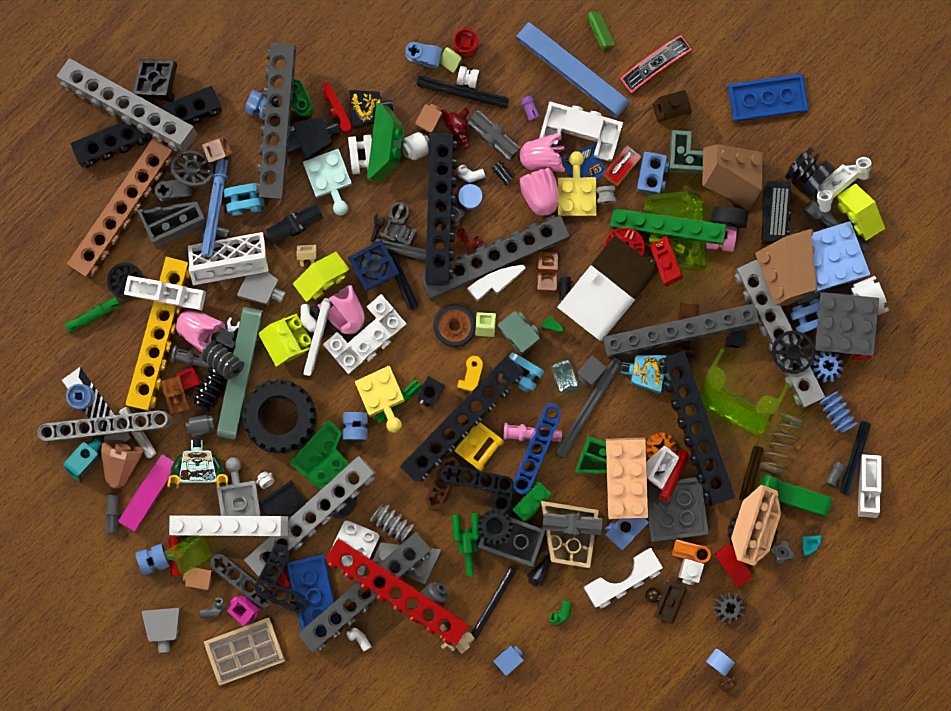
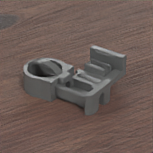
[380,202,417,246]

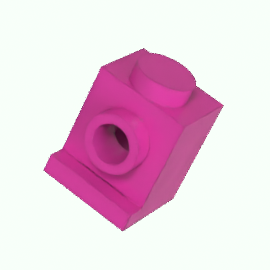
[227,594,262,626]

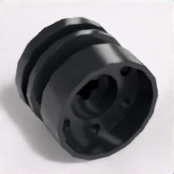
[784,147,835,198]

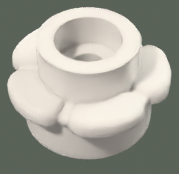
[256,472,275,489]

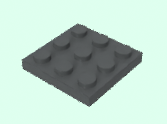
[815,292,879,356]
[647,477,709,542]

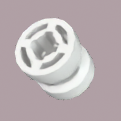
[456,66,479,89]

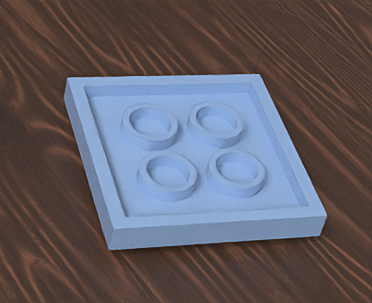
[811,221,870,293]

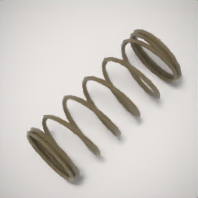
[760,414,804,476]

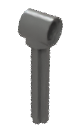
[802,195,868,254]

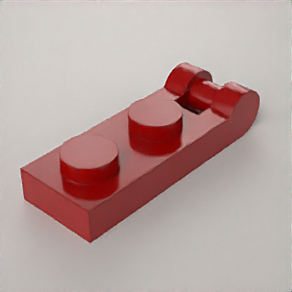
[321,82,352,135]
[650,235,684,287]

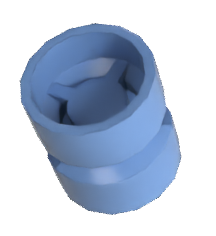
[245,90,279,120]
[66,384,95,409]
[343,412,368,441]
[136,543,170,576]

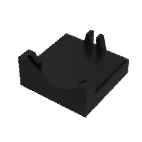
[132,59,178,102]

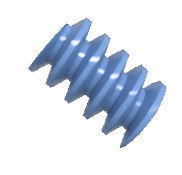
[819,391,858,433]

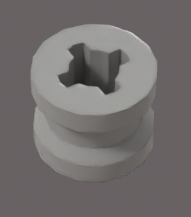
[596,186,616,204]

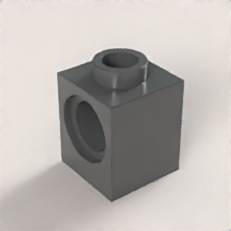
[576,355,607,387]

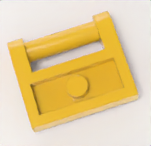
[454,423,505,471]

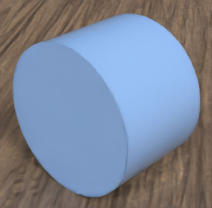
[458,184,482,210]
[706,648,735,677]

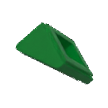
[540,316,563,333]

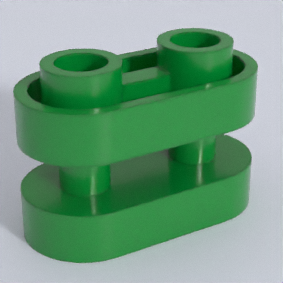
[292,79,313,119]

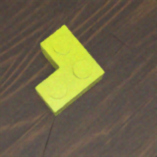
[837,184,885,241]
[293,252,350,302]

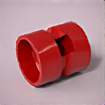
[453,28,478,58]

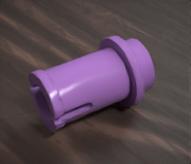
[520,95,540,121]

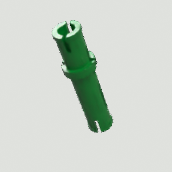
[64,296,121,334]

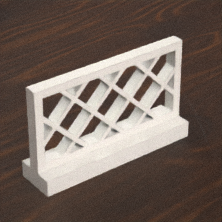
[188,232,269,285]

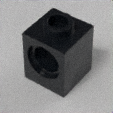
[417,376,445,407]

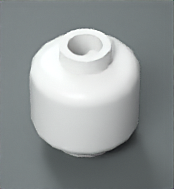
[401,132,430,160]

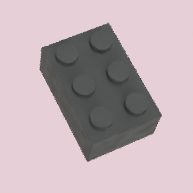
[478,518,546,567]

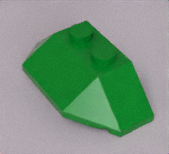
[367,103,404,182]

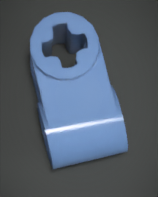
[405,42,443,68]

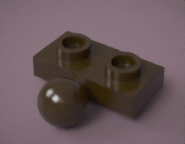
[645,581,687,624]

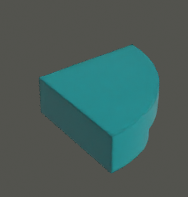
[801,535,822,556]

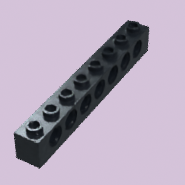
[70,86,222,168]
[425,133,458,285]
[658,351,736,506]
[400,354,524,482]

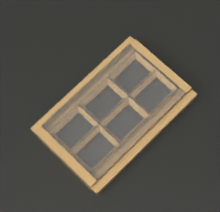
[204,617,285,686]

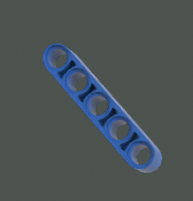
[513,403,561,494]

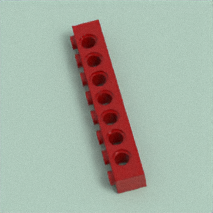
[325,537,469,645]

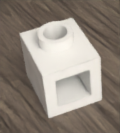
[678,559,704,585]

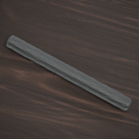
[556,357,622,458]

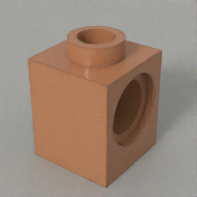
[415,104,442,135]
[202,135,232,163]
[183,567,214,590]

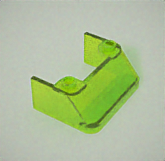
[699,348,790,435]

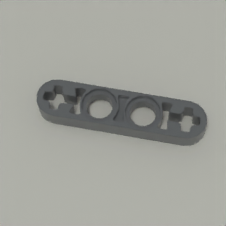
[210,554,273,608]

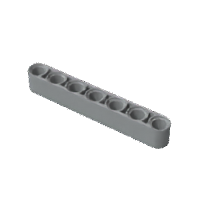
[37,411,172,442]

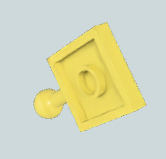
[557,151,596,216]
[355,366,405,433]

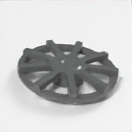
[171,151,214,188]

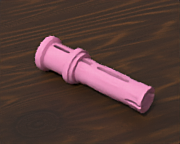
[503,423,562,442]

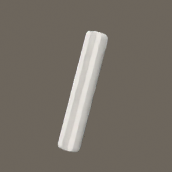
[119,407,156,458]

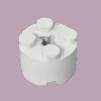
[850,276,889,315]

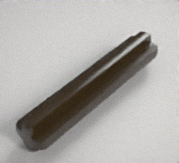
[739,446,764,501]

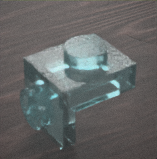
[551,360,579,394]

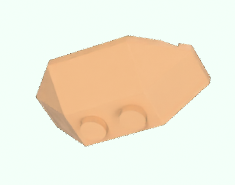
[731,485,781,566]

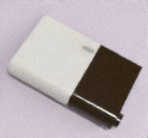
[557,235,659,341]

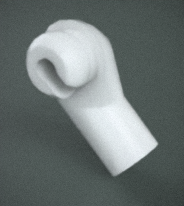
[457,165,486,183]
[301,304,317,332]
[347,628,372,652]

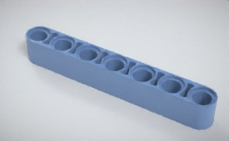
[516,22,629,118]

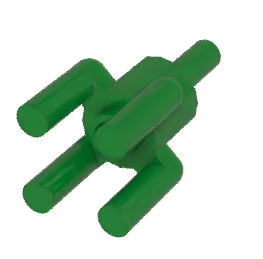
[451,513,480,576]

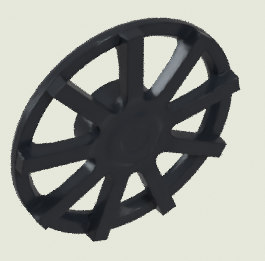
[771,331,815,374]

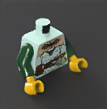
[167,440,228,488]

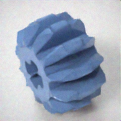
[811,351,844,383]

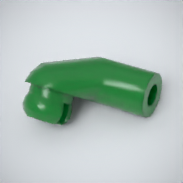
[549,600,572,625]

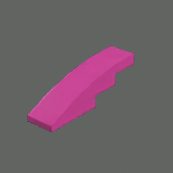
[118,454,174,533]

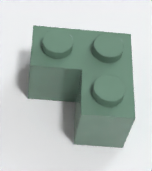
[668,130,703,174]
[497,311,540,356]

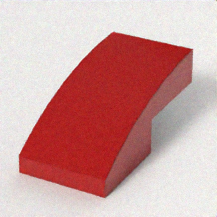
[714,543,753,588]

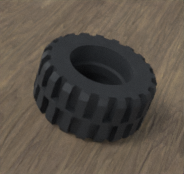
[242,379,317,454]

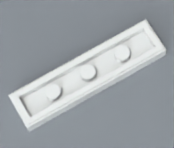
[303,298,332,376]

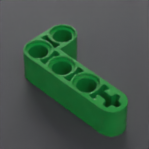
[758,475,833,517]

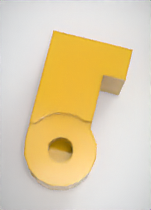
[457,356,483,393]

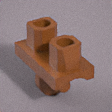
[161,376,190,415]

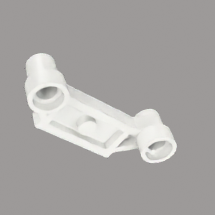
[817,157,871,212]

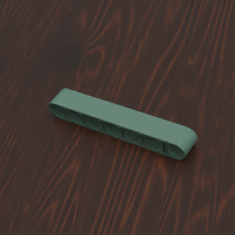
[217,307,263,440]

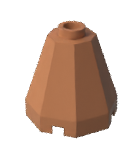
[101,440,143,488]

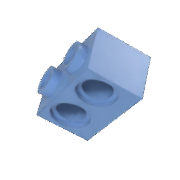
[636,151,669,196]

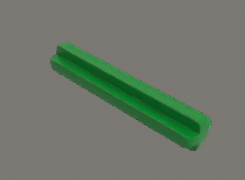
[375,380,422,424]

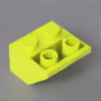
[258,314,312,367]

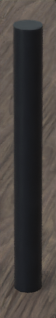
[471,568,516,639]

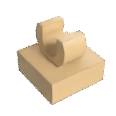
[297,245,317,266]

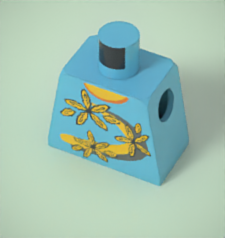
[621,355,667,393]

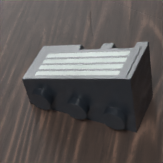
[761,181,792,244]

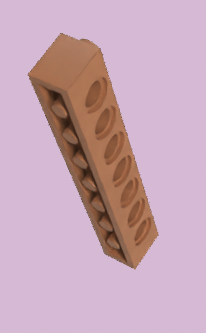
[67,138,174,279]

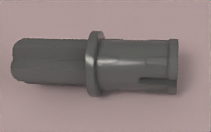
[104,495,120,534]

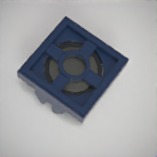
[348,240,400,292]

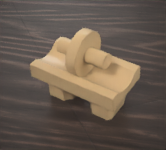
[439,621,474,654]

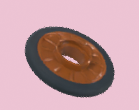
[434,305,476,347]

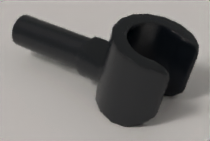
[371,214,385,242]

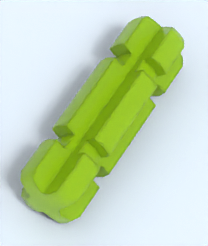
[649,235,686,256]

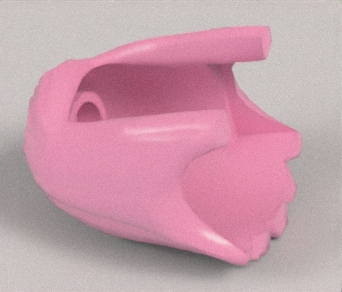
[520,134,565,172]
[520,168,559,216]
[318,285,365,334]
[176,310,226,352]

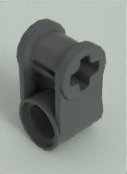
[155,178,193,202]

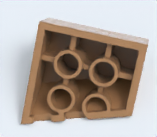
[702,144,763,211]
[755,229,818,306]

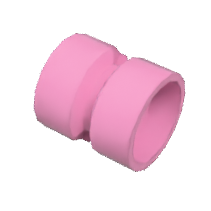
[706,226,737,252]

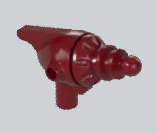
[441,108,470,150]

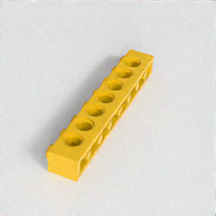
[125,257,190,412]

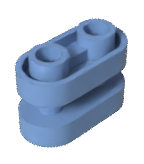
[790,298,820,333]

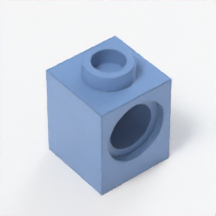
[493,645,524,676]

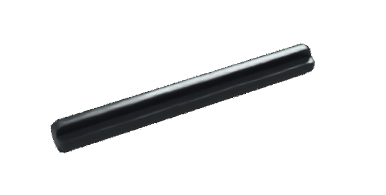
[417,76,509,108]

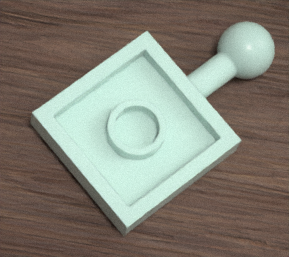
[303,149,352,216]

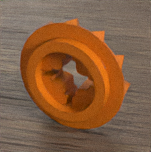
[646,432,677,458]

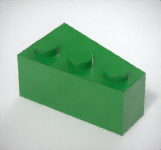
[575,435,607,473]

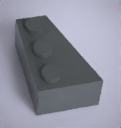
[137,202,207,249]

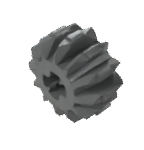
[713,592,746,625]

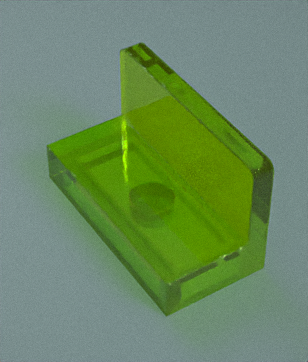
[163,535,211,574]

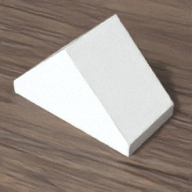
[646,446,679,489]

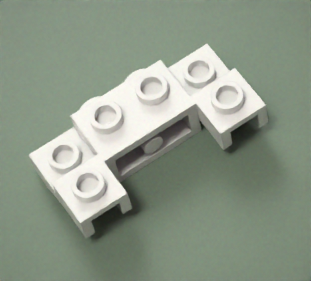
[539,102,623,162]
[323,294,407,375]

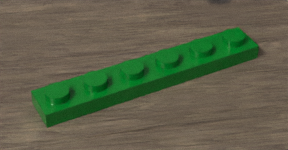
[610,208,727,245]

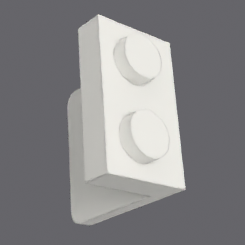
[327,520,379,576]

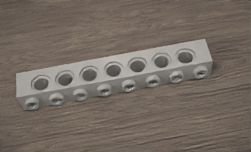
[57,58,197,153]
[734,260,825,408]
[244,456,376,576]

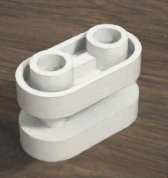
[348,134,372,175]

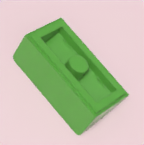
[587,12,615,51]

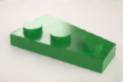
[289,420,342,488]

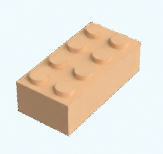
[606,438,648,519]

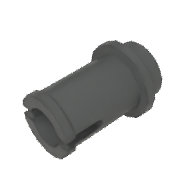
[825,461,846,487]

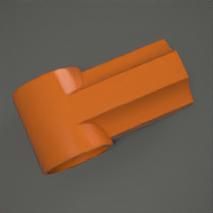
[672,539,711,564]

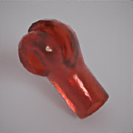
[456,228,483,249]

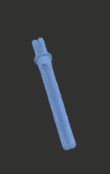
[201,158,228,258]

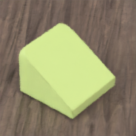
[440,47,462,73]
[475,312,496,337]

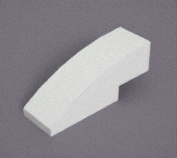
[467,265,526,302]
[858,454,881,518]

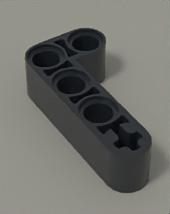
[437,465,514,512]

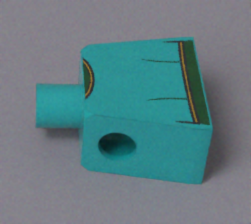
[63,438,103,483]

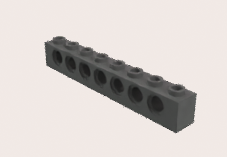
[256,43,297,200]
[421,215,570,300]
[603,303,759,359]
[297,532,432,652]

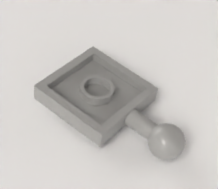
[217,457,261,516]

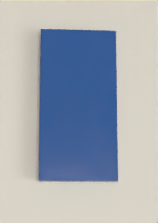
[727,74,809,122]
[286,554,341,635]

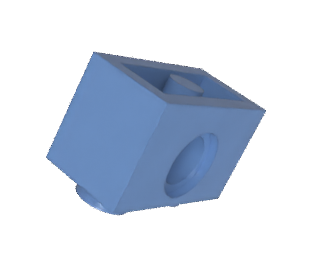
[604,518,649,551]

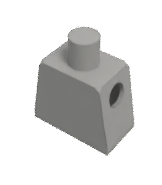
[237,272,286,306]
[142,608,181,653]

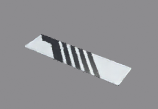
[62,367,131,442]

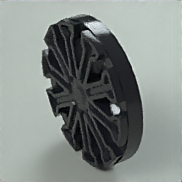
[107,263,143,299]

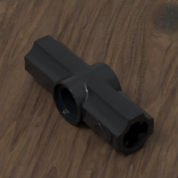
[266,204,324,245]

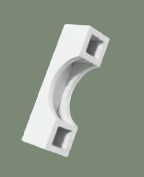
[583,548,663,609]

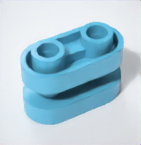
[224,183,265,216]
[501,352,544,393]

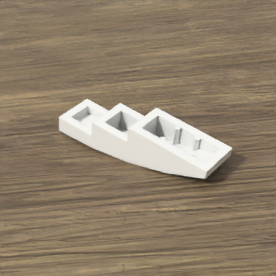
[124,276,206,311]

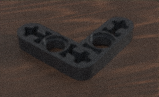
[255,543,307,613]

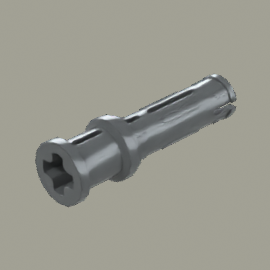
[170,345,214,370]

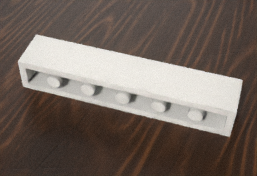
[169,516,288,536]

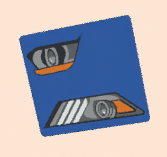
[561,144,606,179]

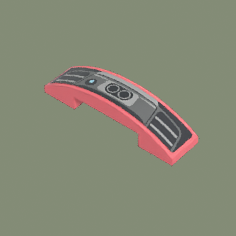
[620,35,692,94]

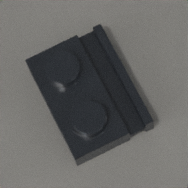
[259,481,306,516]

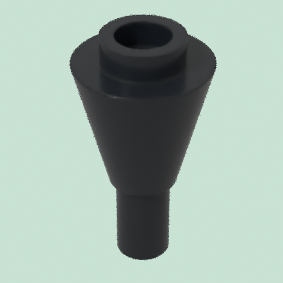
[526,553,551,587]

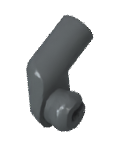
[200,598,226,618]

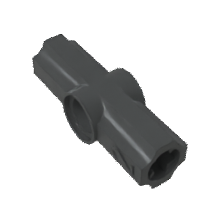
[468,110,520,160]
[543,513,603,535]

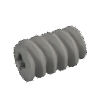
[370,504,414,543]

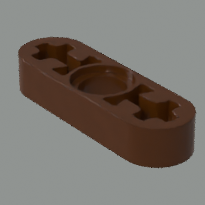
[426,457,459,510]

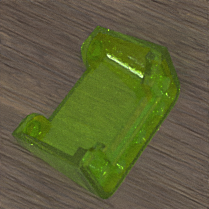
[644,190,707,272]

